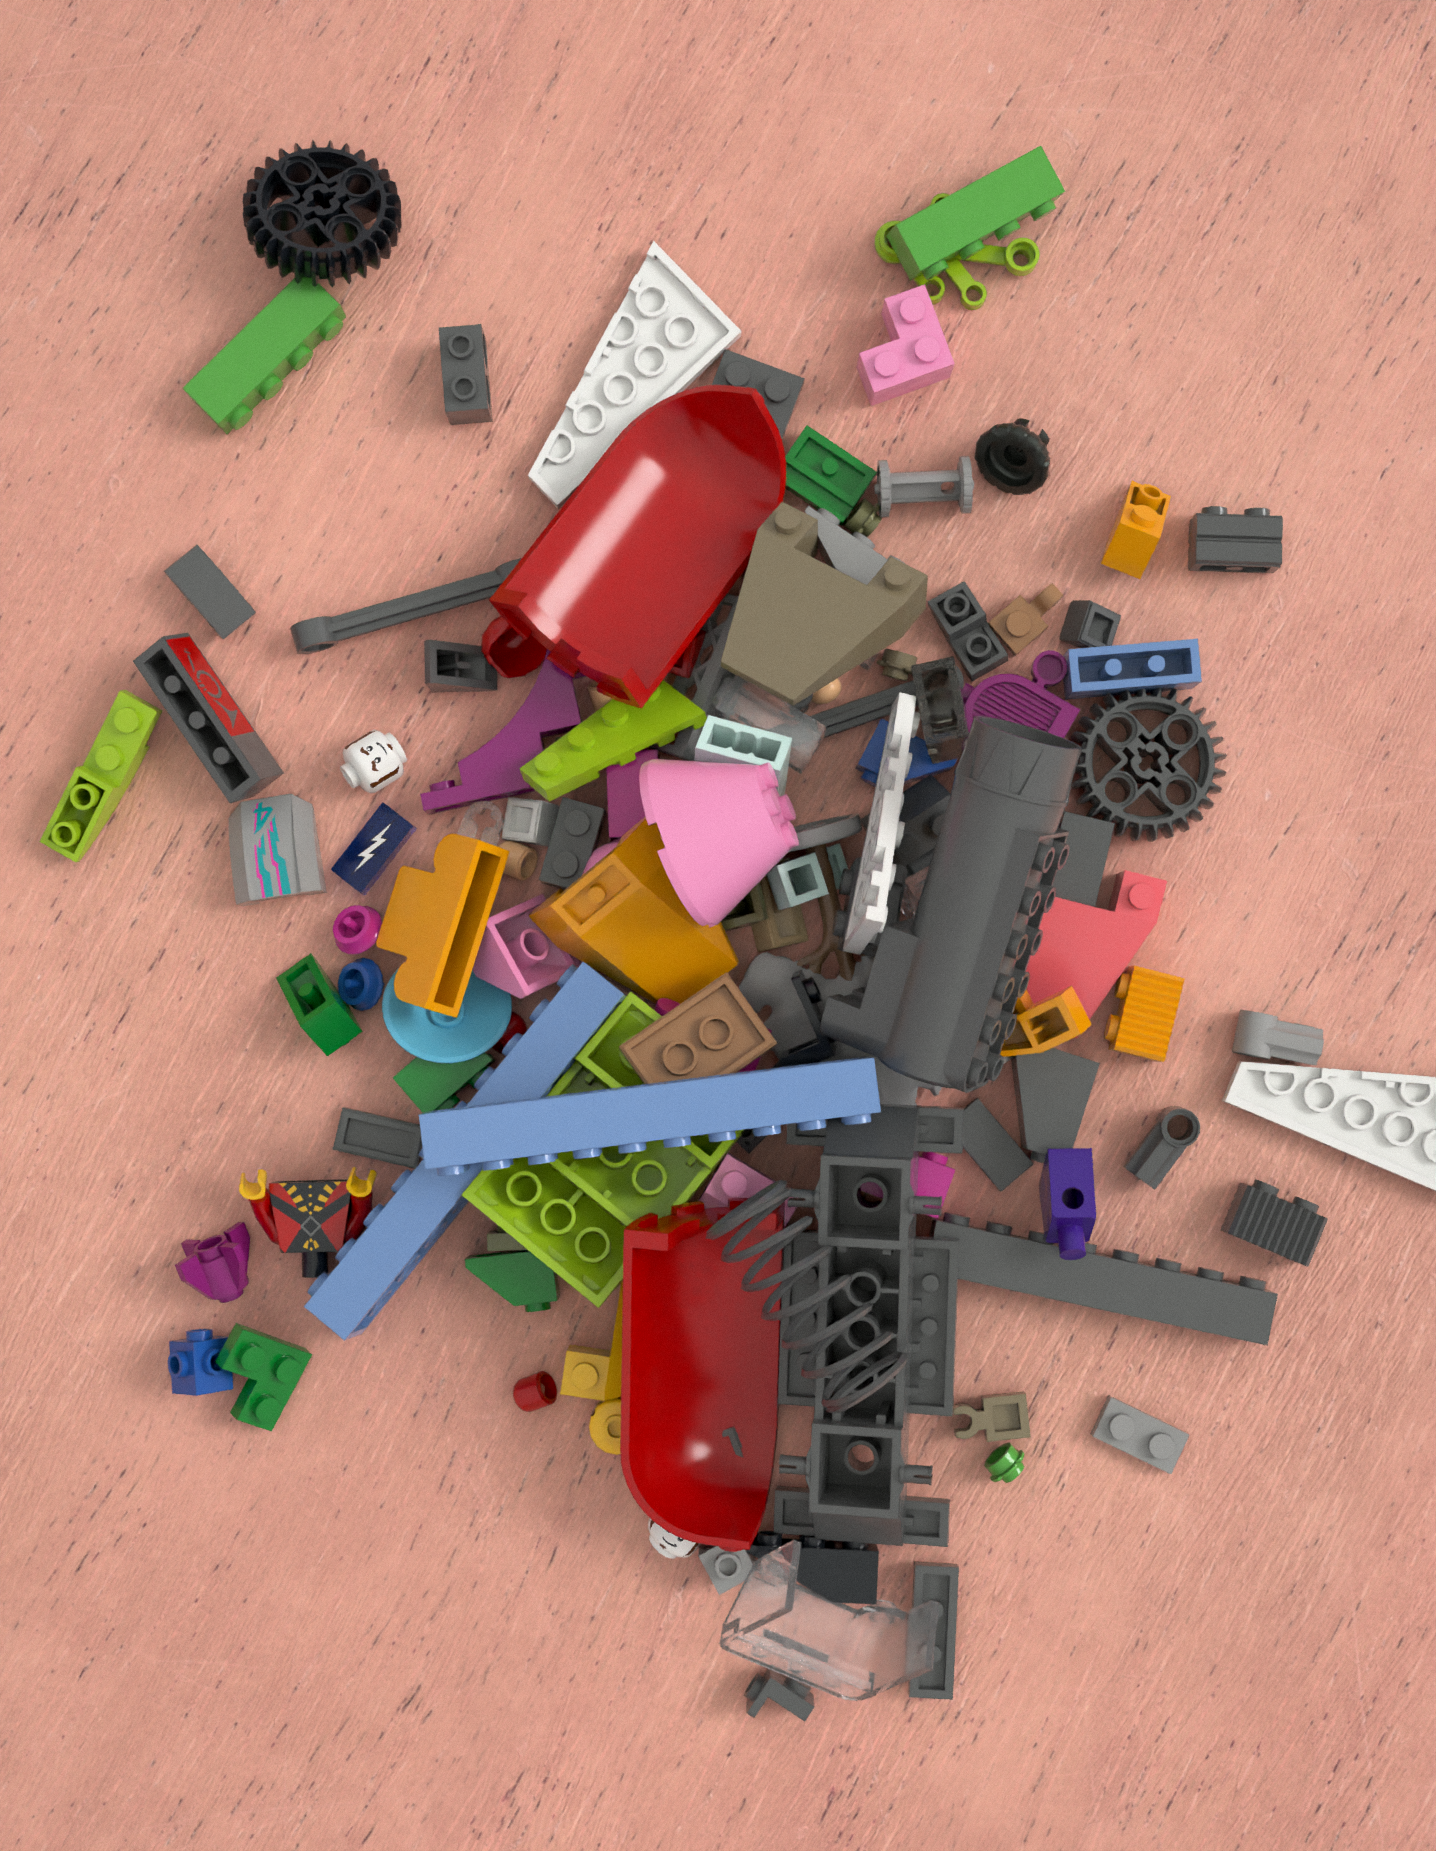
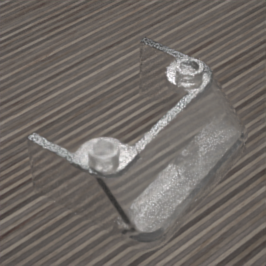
[719,1540,939,1701]

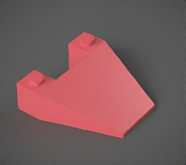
[1026,870,1167,1038]

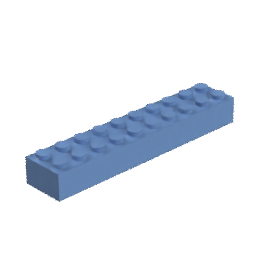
[304,962,627,1341]
[419,1056,881,1176]

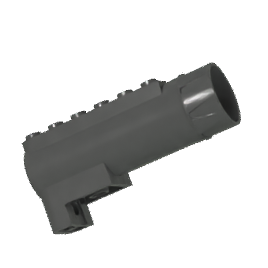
[820,716,1082,1093]

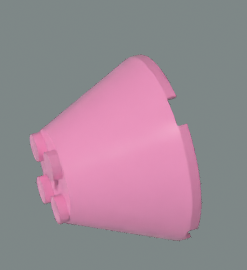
[639,759,799,928]

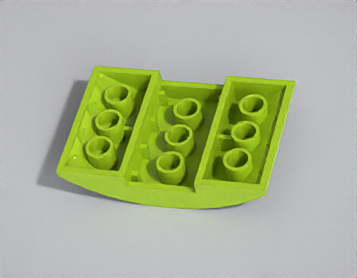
[462,991,745,1308]

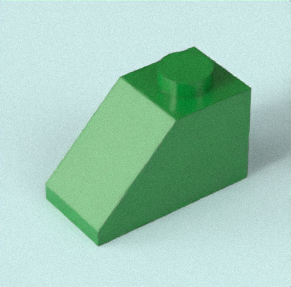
[276,953,363,1056]
[465,1250,560,1312]

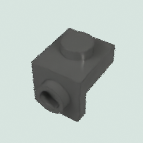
[744,1665,814,1721]

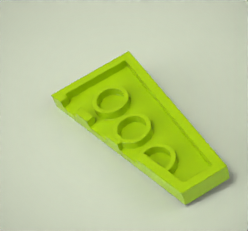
[519,680,707,802]

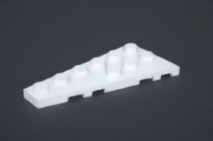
[528,241,741,509]
[843,692,920,955]
[1222,1061,1436,1191]

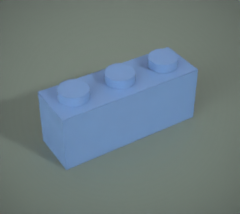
[1063,639,1202,700]

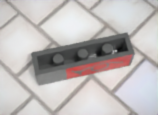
[133,633,284,803]

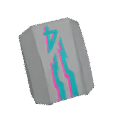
[229,794,327,906]

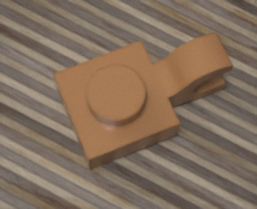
[988,583,1064,656]

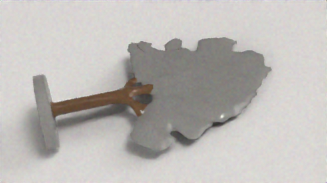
[739,814,942,1105]

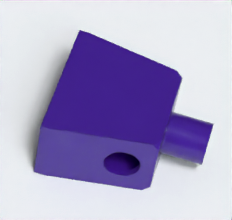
[1039,1148,1096,1260]

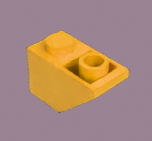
[1100,481,1171,579]

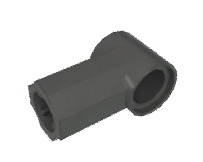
[1123,1106,1200,1190]

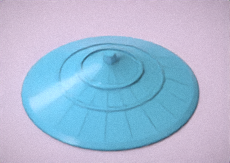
[382,968,512,1063]

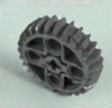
[1071,687,1227,842]

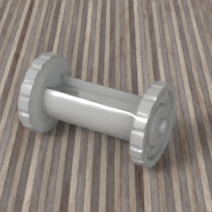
[874,456,974,518]

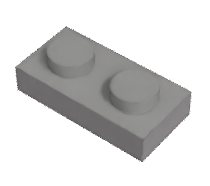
[1090,1395,1189,1474]

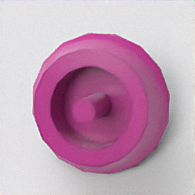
[333,905,382,954]

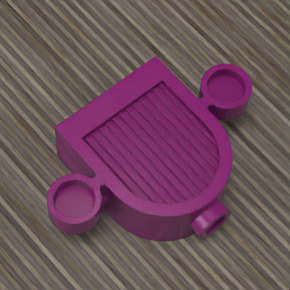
[954,650,1080,744]

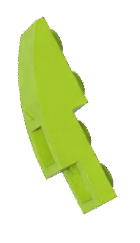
[39,690,163,863]

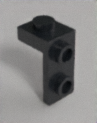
[780,970,837,1067]

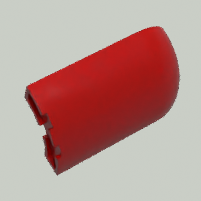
[489,385,786,709]
[620,1198,785,1552]

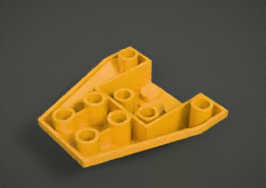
[529,816,739,1004]

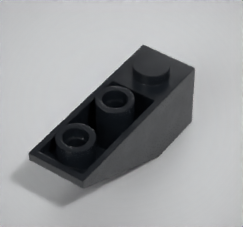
[747,1531,879,1604]

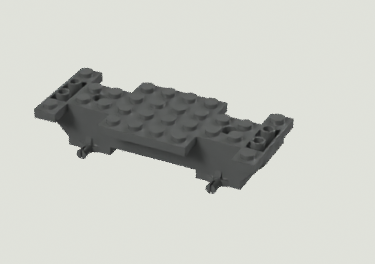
[774,1103,964,1547]

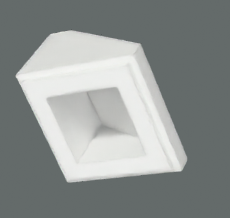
[501,797,559,846]

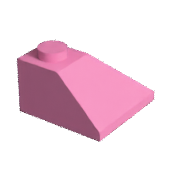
[472,894,581,999]

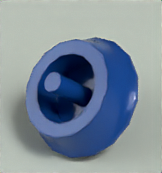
[338,958,385,1011]

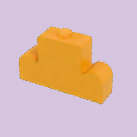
[376,834,510,1018]

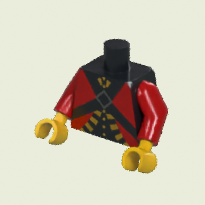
[239,1167,377,1278]

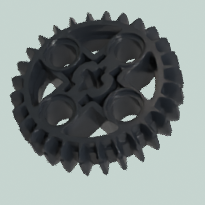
[243,140,402,288]

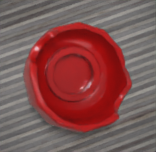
[481,616,547,678]

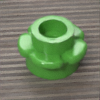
[984,1442,1024,1483]

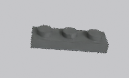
[908,1561,959,1700]

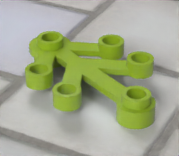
[874,193,1040,310]

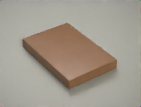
[619,972,777,1084]

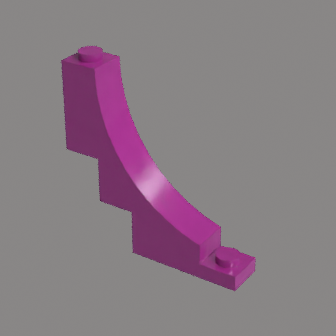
[420,649,587,815]

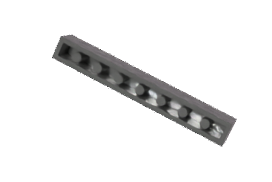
[929,1212,1278,1346]

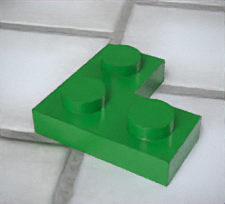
[215,1323,312,1431]

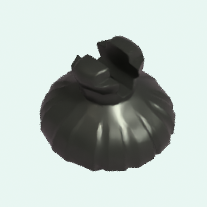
[974,418,1050,495]

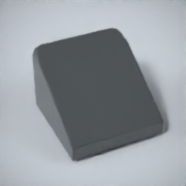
[1059,600,1121,648]

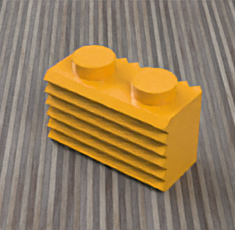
[1104,966,1185,1062]

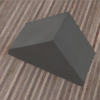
[424,640,497,693]

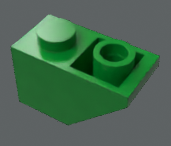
[393,1053,496,1113]

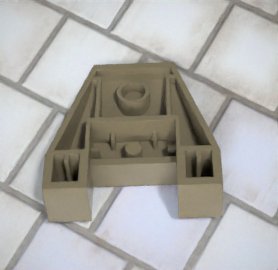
[721,502,928,706]

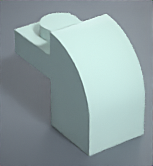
[766,843,848,910]

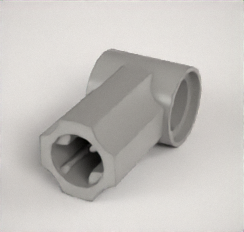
[1232,1010,1324,1065]

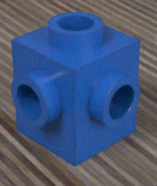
[168,1329,233,1396]

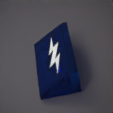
[331,802,417,895]

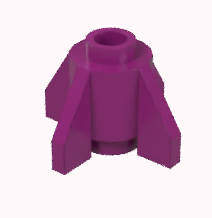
[175,1222,250,1303]

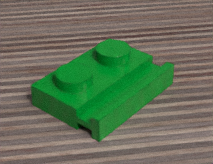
[785,425,877,526]

